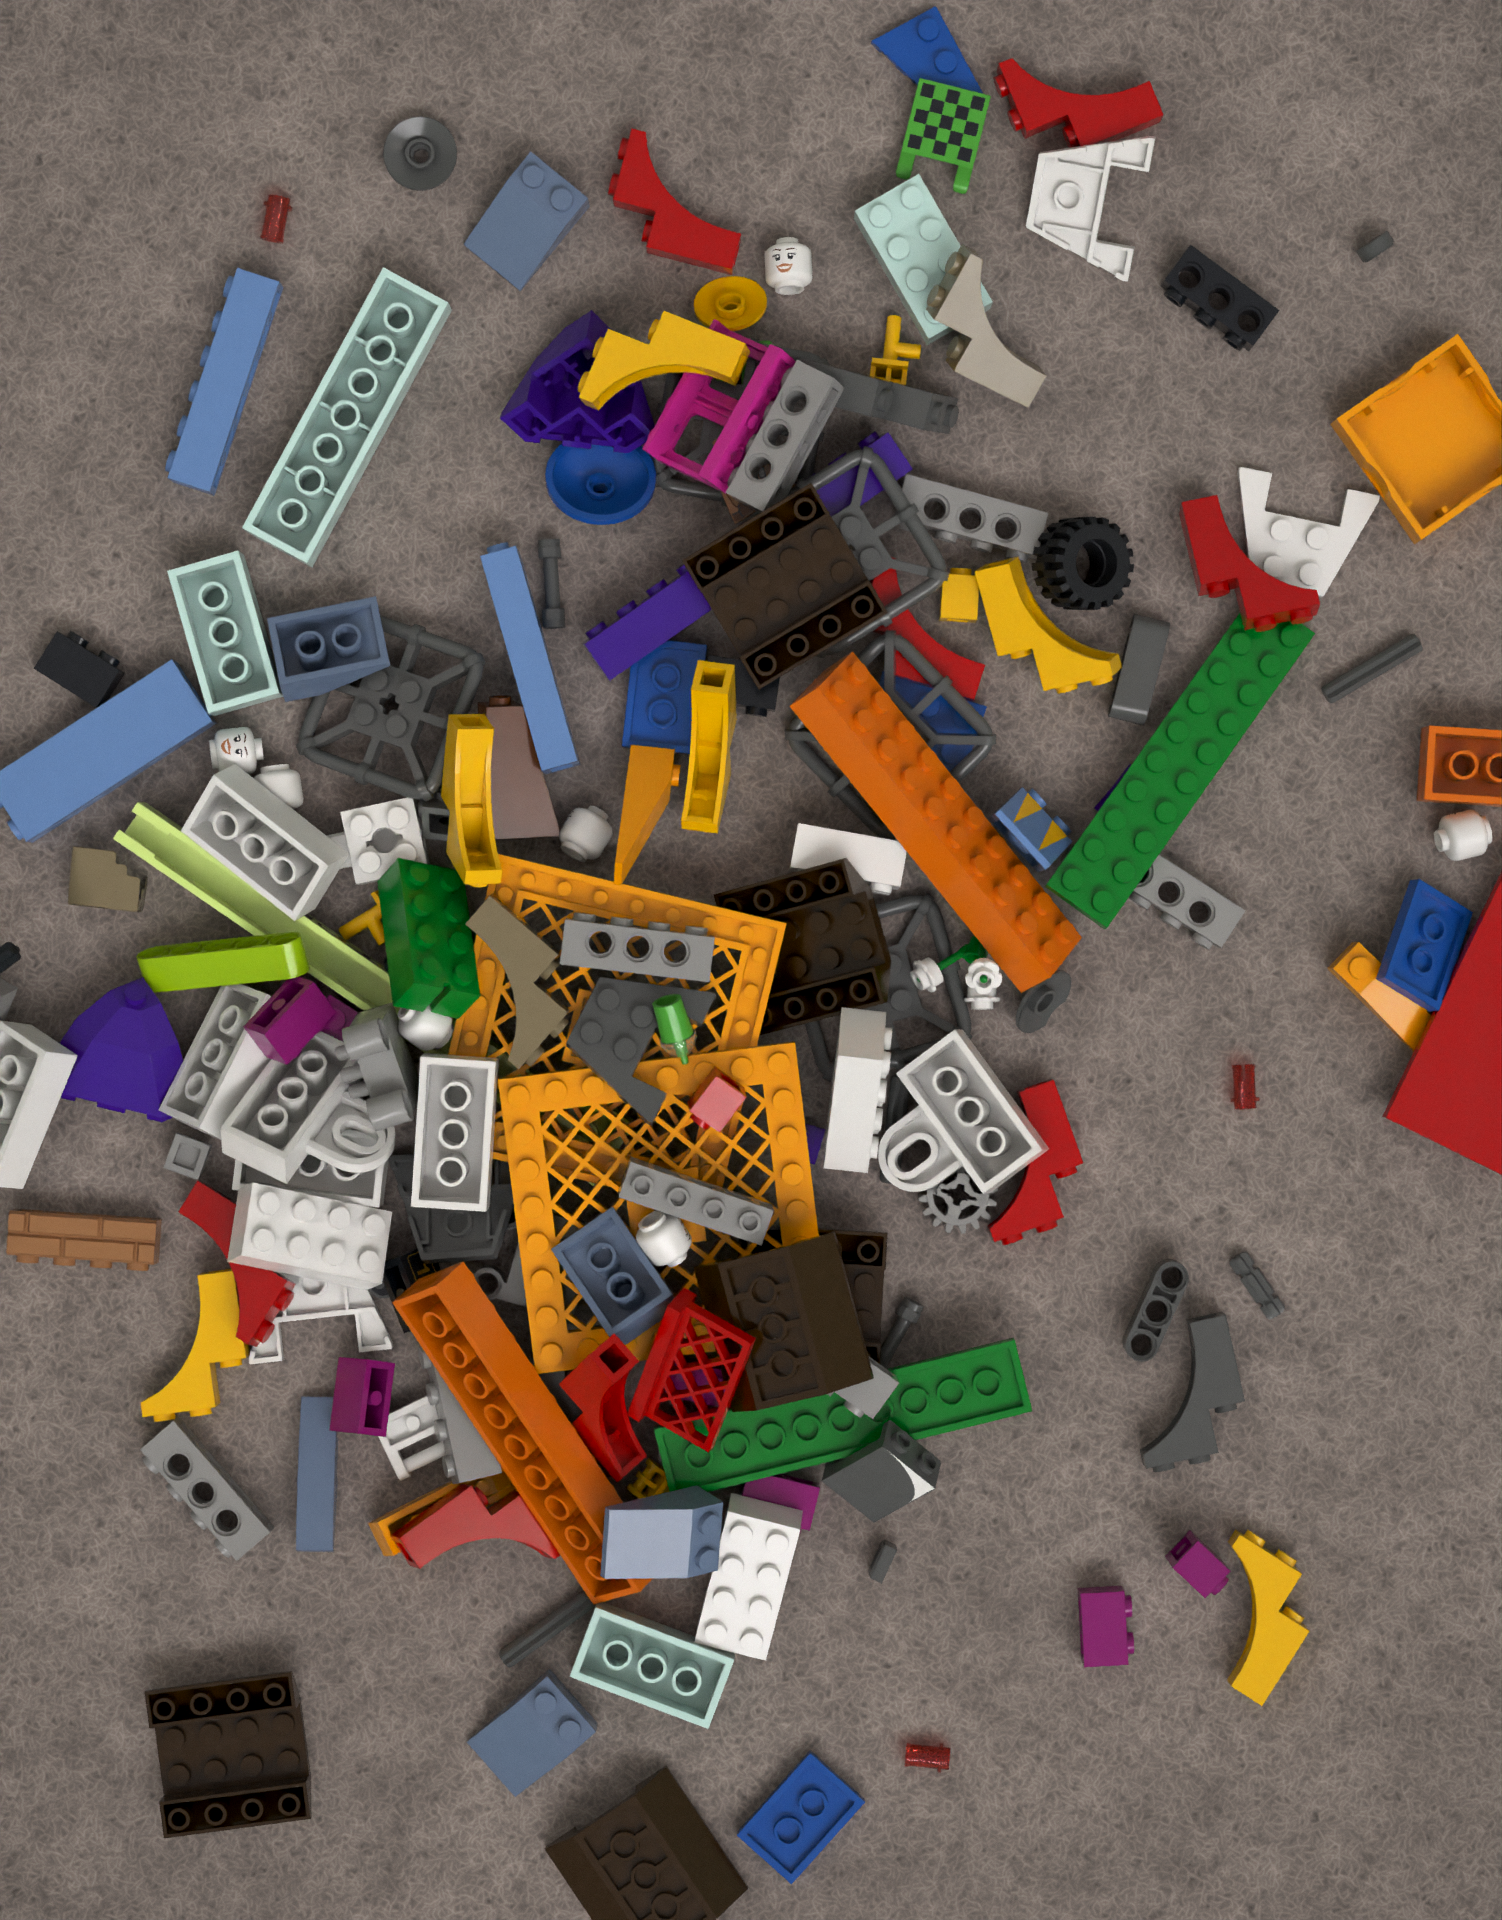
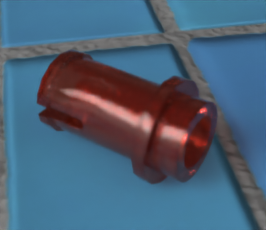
[260,195,293,244]
[1230,1064,1260,1110]
[905,1742,951,1773]

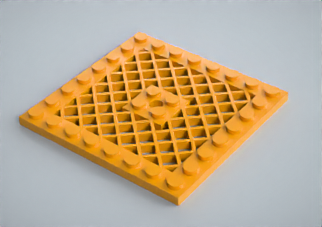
[448,853,787,1187]
[498,1041,819,1374]

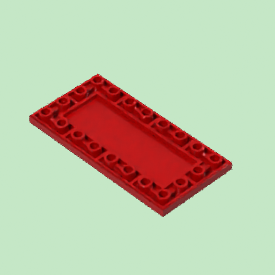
[1382,871,1502,1175]

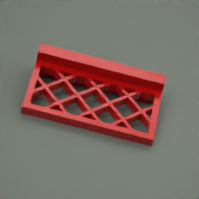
[627,1288,756,1453]

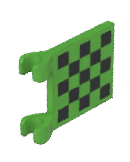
[896,78,991,194]

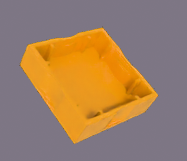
[1330,334,1502,544]

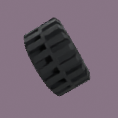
[1032,516,1134,610]

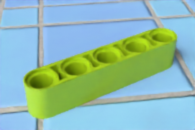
[136,932,310,993]

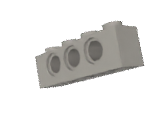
[726,360,845,513]
[895,474,1048,563]
[1129,855,1246,950]
[560,912,715,982]
[618,1156,774,1246]
[140,1417,274,1561]

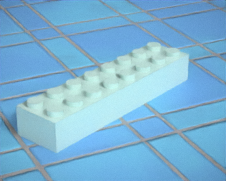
[242,267,452,567]

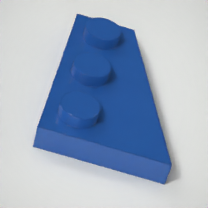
[871,6,983,94]

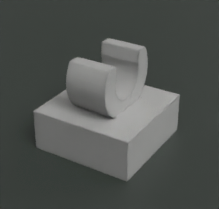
[163,1133,212,1180]

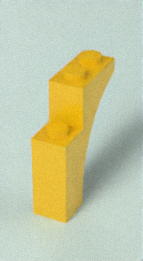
[578,311,750,411]
[975,556,1122,694]
[681,660,737,834]
[441,714,502,887]
[141,1269,250,1422]
[1227,1529,1309,1706]

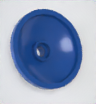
[545,444,656,525]

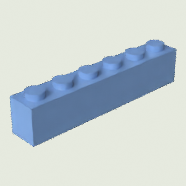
[165,268,283,496]

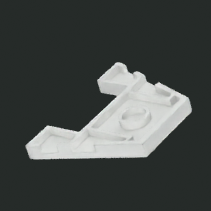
[1026,136,1156,282]
[1237,467,1380,598]
[249,1272,393,1364]

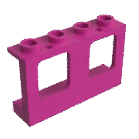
[642,319,796,494]

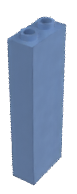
[480,542,581,775]
[0,659,217,843]

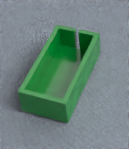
[377,858,480,1019]

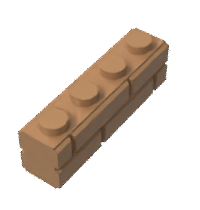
[6,1209,162,1271]

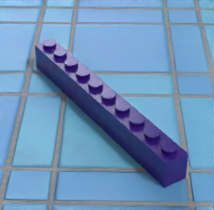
[582,431,913,681]

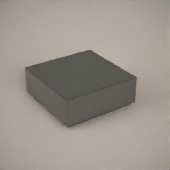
[868,1540,897,1584]

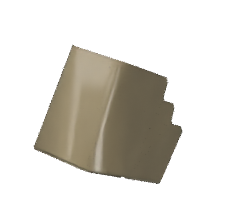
[68,846,148,912]

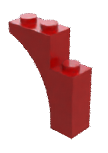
[993,58,1164,148]
[608,128,741,275]
[1179,495,1320,632]
[870,557,985,702]
[987,1079,1083,1245]
[178,1181,296,1347]
[559,1333,647,1482]
[390,1484,560,1569]

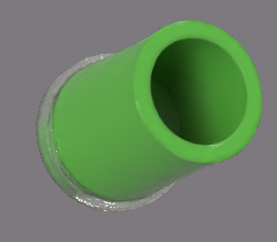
[652,994,697,1065]

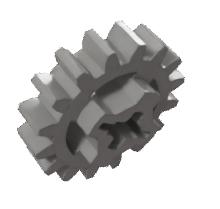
[918,1167,998,1234]

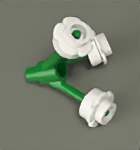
[910,935,1002,1010]

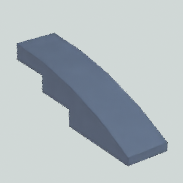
[296,1397,338,1552]

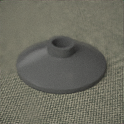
[383,116,457,191]
[1016,970,1071,1033]

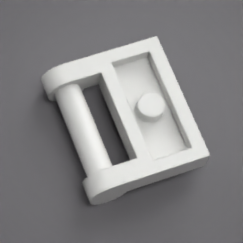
[378,1395,446,1481]

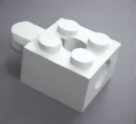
[326,797,431,885]

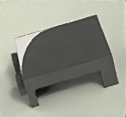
[821,1420,941,1523]

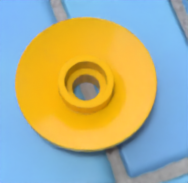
[694,276,767,331]

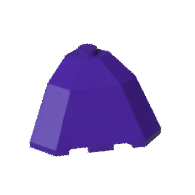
[500,310,655,453]
[60,977,183,1122]

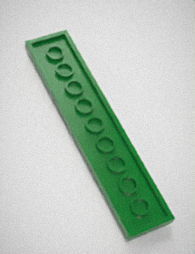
[1044,612,1315,930]
[654,1337,1032,1492]

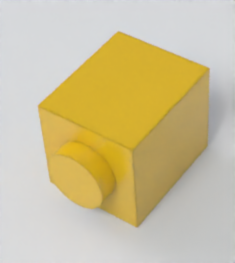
[939,568,979,623]

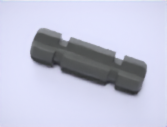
[1230,1251,1285,1319]

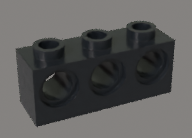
[1161,245,1280,351]

